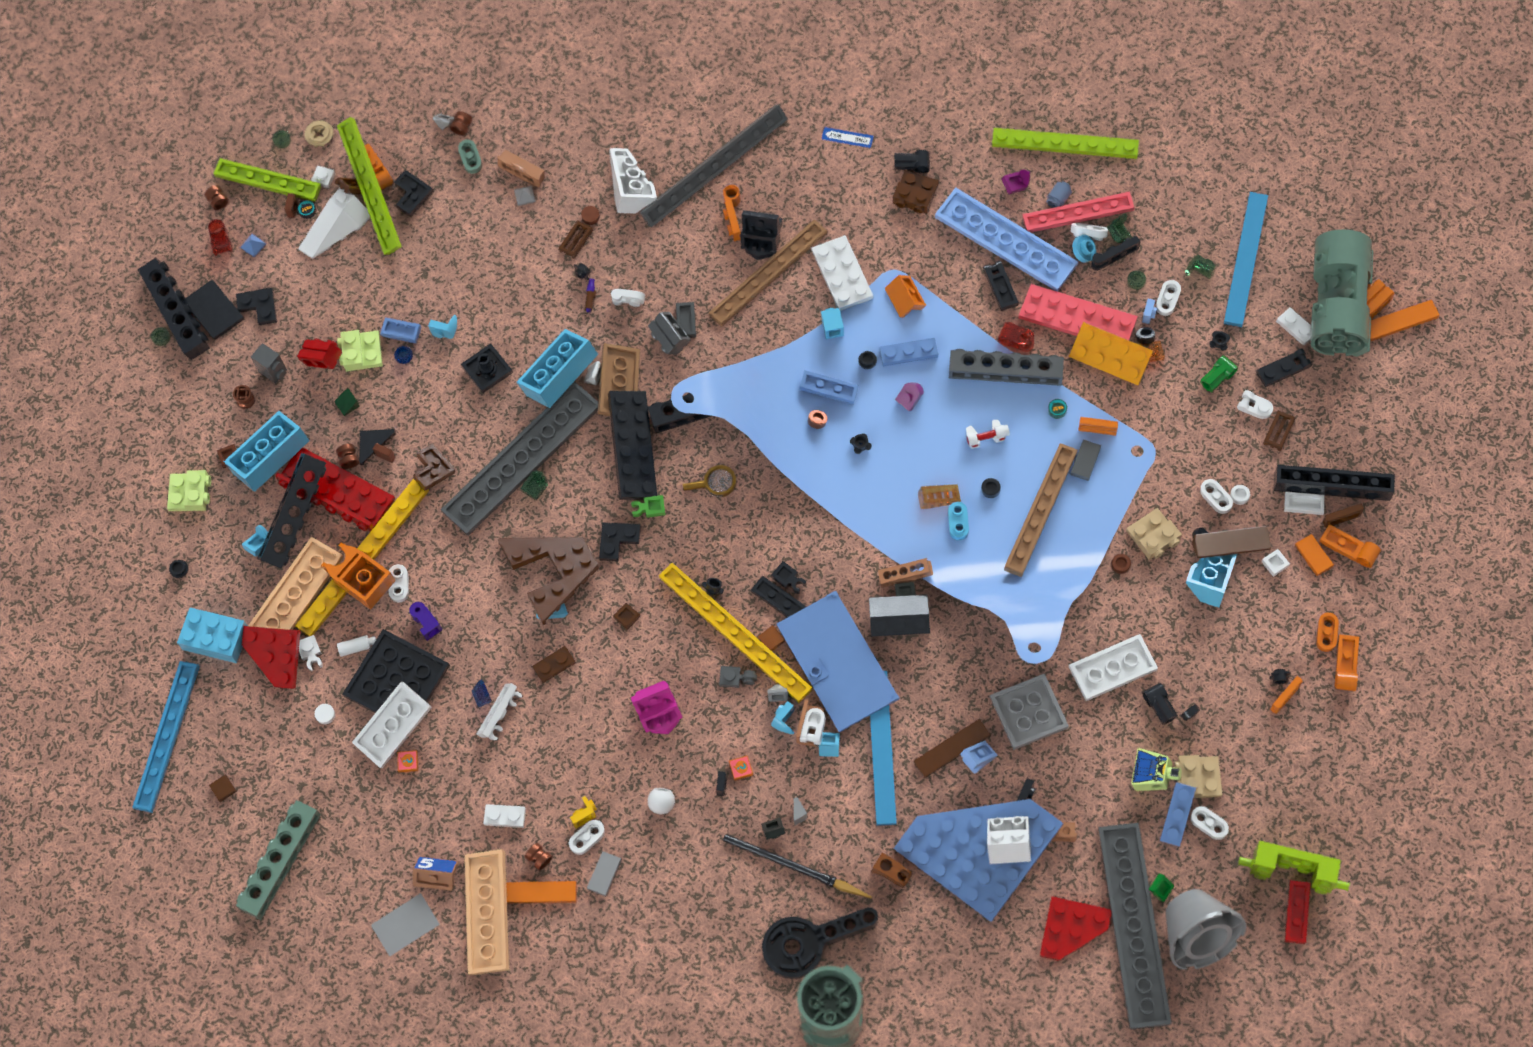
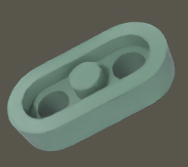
[458,140,482,174]

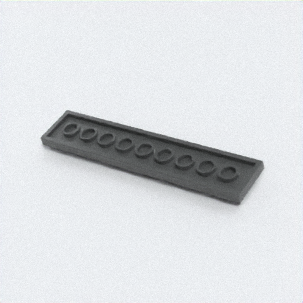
[440,381,599,536]
[1098,823,1172,1030]

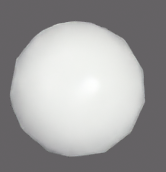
[647,788,675,815]

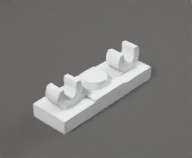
[476,683,522,740]

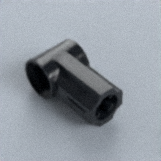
[894,150,930,173]
[1142,683,1178,725]

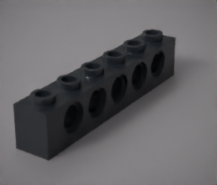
[138,257,210,360]
[648,393,711,434]
[257,453,327,569]
[1273,464,1395,501]

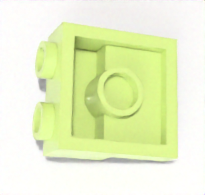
[337,330,383,372]
[167,470,211,511]

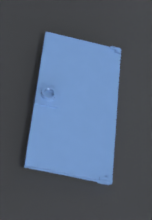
[776,591,900,733]

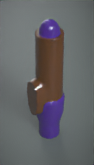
[585,278,596,313]

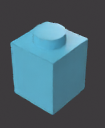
[821,308,844,339]

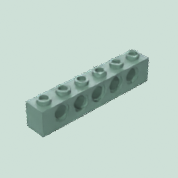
[236,800,321,920]

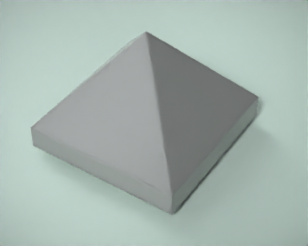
[433,114,455,130]
[514,186,536,206]
[768,683,788,702]

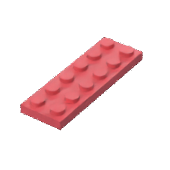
[1019,284,1138,341]

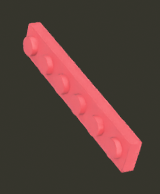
[1022,192,1135,233]

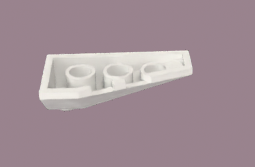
[609,148,657,213]
[298,188,370,259]

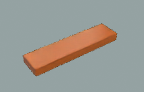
[1370,299,1440,342]
[506,881,577,904]

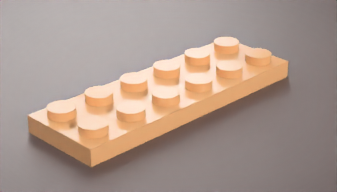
[248,537,344,630]
[465,849,509,975]

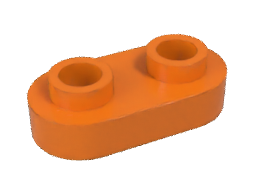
[1316,612,1339,652]

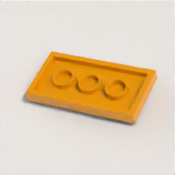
[1069,322,1153,386]

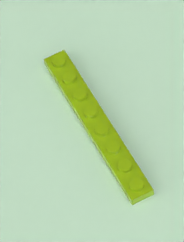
[337,117,402,255]
[992,128,1139,159]

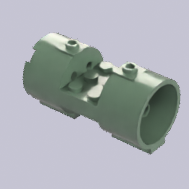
[1310,229,1373,357]
[797,965,864,1047]

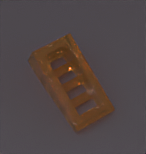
[918,484,961,509]

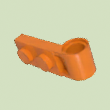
[364,143,394,190]
[723,185,741,241]
[1319,524,1381,568]
[1335,634,1359,692]

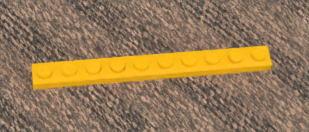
[295,479,429,637]
[659,563,812,703]

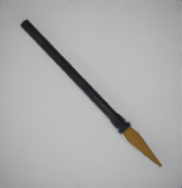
[723,834,872,899]

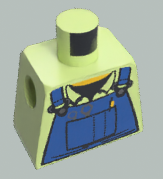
[1131,748,1181,791]

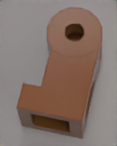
[871,852,912,888]

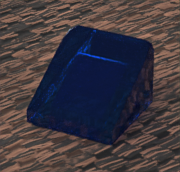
[472,679,492,707]

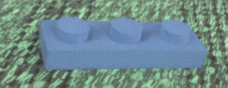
[880,338,938,366]
[799,370,859,405]
[1160,782,1196,846]

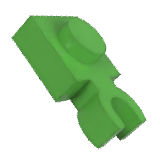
[631,495,666,518]

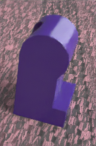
[409,602,442,641]

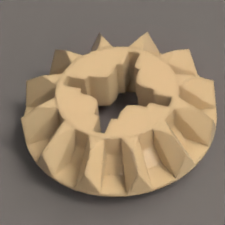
[305,121,333,147]

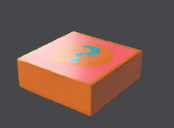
[397,750,419,773]
[729,755,753,781]

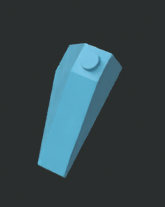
[1186,554,1237,608]

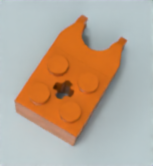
[321,543,396,610]

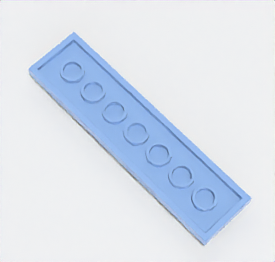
[935,188,1078,292]

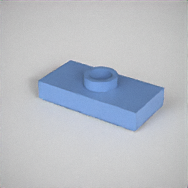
[380,317,421,343]

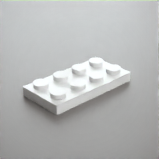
[811,235,873,311]
[1069,634,1158,701]
[352,682,432,768]

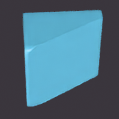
[819,732,840,757]

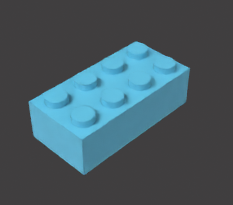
[517,329,598,408]
[224,411,310,492]

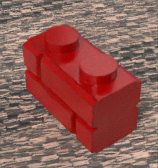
[297,338,342,369]

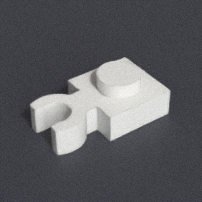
[299,635,323,671]

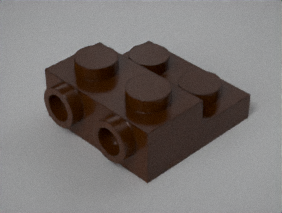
[893,170,939,214]

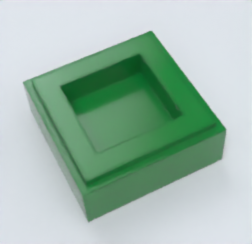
[1149,873,1175,902]

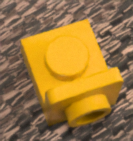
[570,796,597,829]

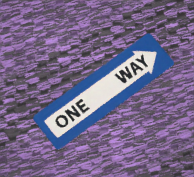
[822,127,873,148]

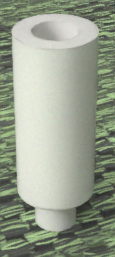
[337,635,376,657]

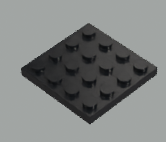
[342,629,450,713]

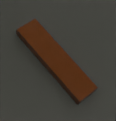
[913,719,991,779]

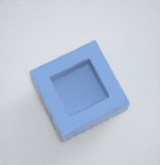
[1142,299,1157,324]

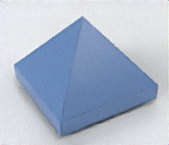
[240,234,266,257]

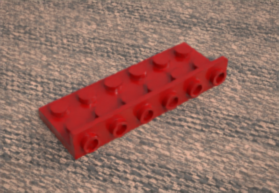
[275,447,395,532]

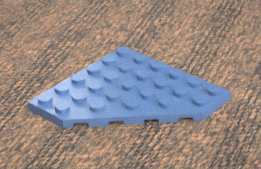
[893,799,1064,922]

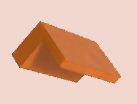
[885,275,927,318]

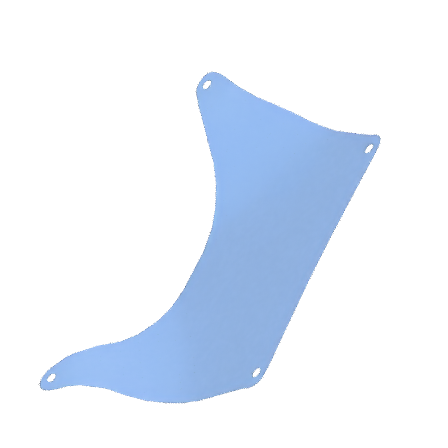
[671,270,1156,664]

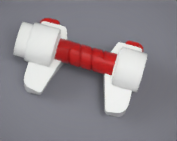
[966,420,1010,449]

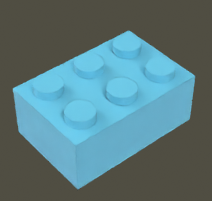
[177,608,248,663]

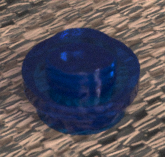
[394,346,413,364]

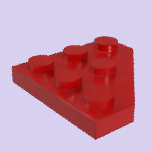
[242,626,301,689]
[1039,896,1111,961]

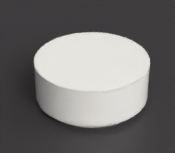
[1230,485,1250,505]
[315,704,335,724]

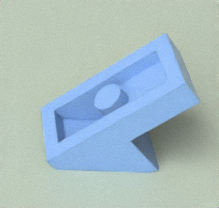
[960,741,998,774]

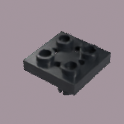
[461,343,513,393]

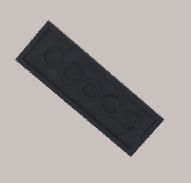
[608,391,658,500]

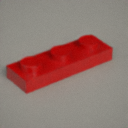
[1284,880,1311,945]

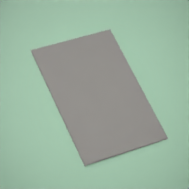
[371,893,440,956]

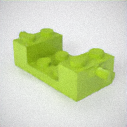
[1238,841,1350,894]

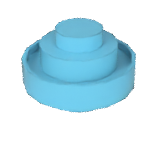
[1072,235,1096,263]

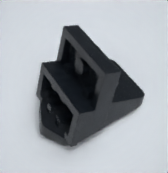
[740,210,782,260]

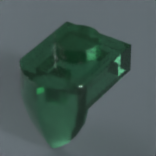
[1107,213,1133,243]
[1185,255,1216,279]
[520,470,548,501]

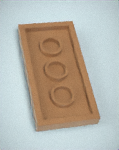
[598,343,640,416]

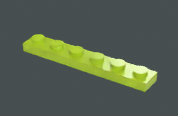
[213,158,321,202]

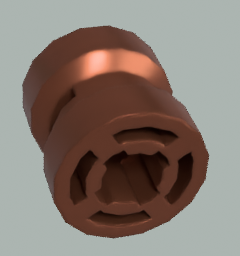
[449,111,473,136]
[204,185,229,211]
[233,385,255,409]
[336,443,359,469]
[525,843,553,871]

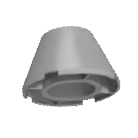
[1165,889,1246,970]

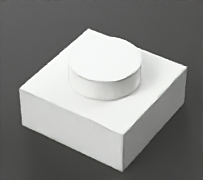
[311,166,335,188]
[1261,549,1290,577]

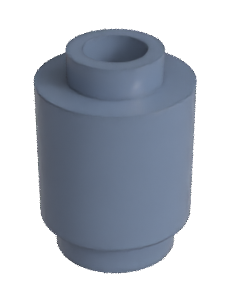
[1046,181,1072,208]

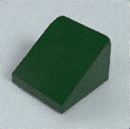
[334,388,360,416]

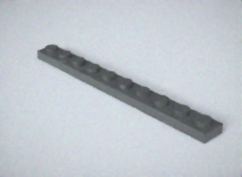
[640,104,788,228]

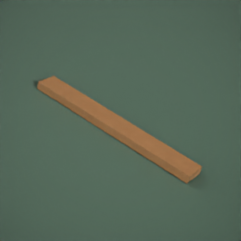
[709,219,827,327]
[1004,443,1078,577]

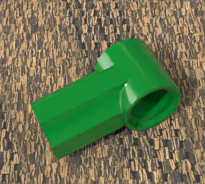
[1200,355,1238,392]

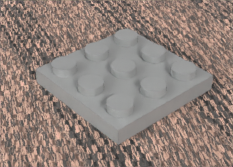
[990,673,1069,750]

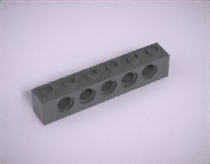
[949,349,1064,386]

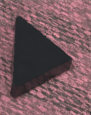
[359,429,396,465]

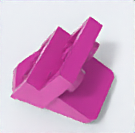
[631,681,683,734]

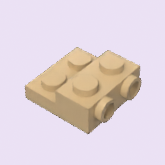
[1126,508,1182,560]
[1174,755,1222,798]

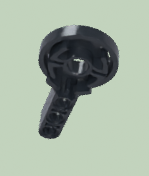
[762,907,878,979]

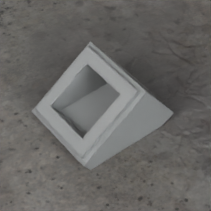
[794,797,807,826]

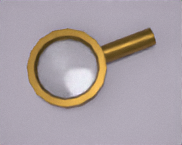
[683,465,736,497]

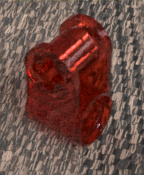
[208,219,233,256]
[997,322,1034,352]

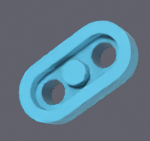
[948,502,969,540]

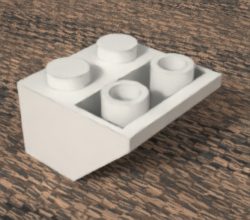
[987,816,1031,864]

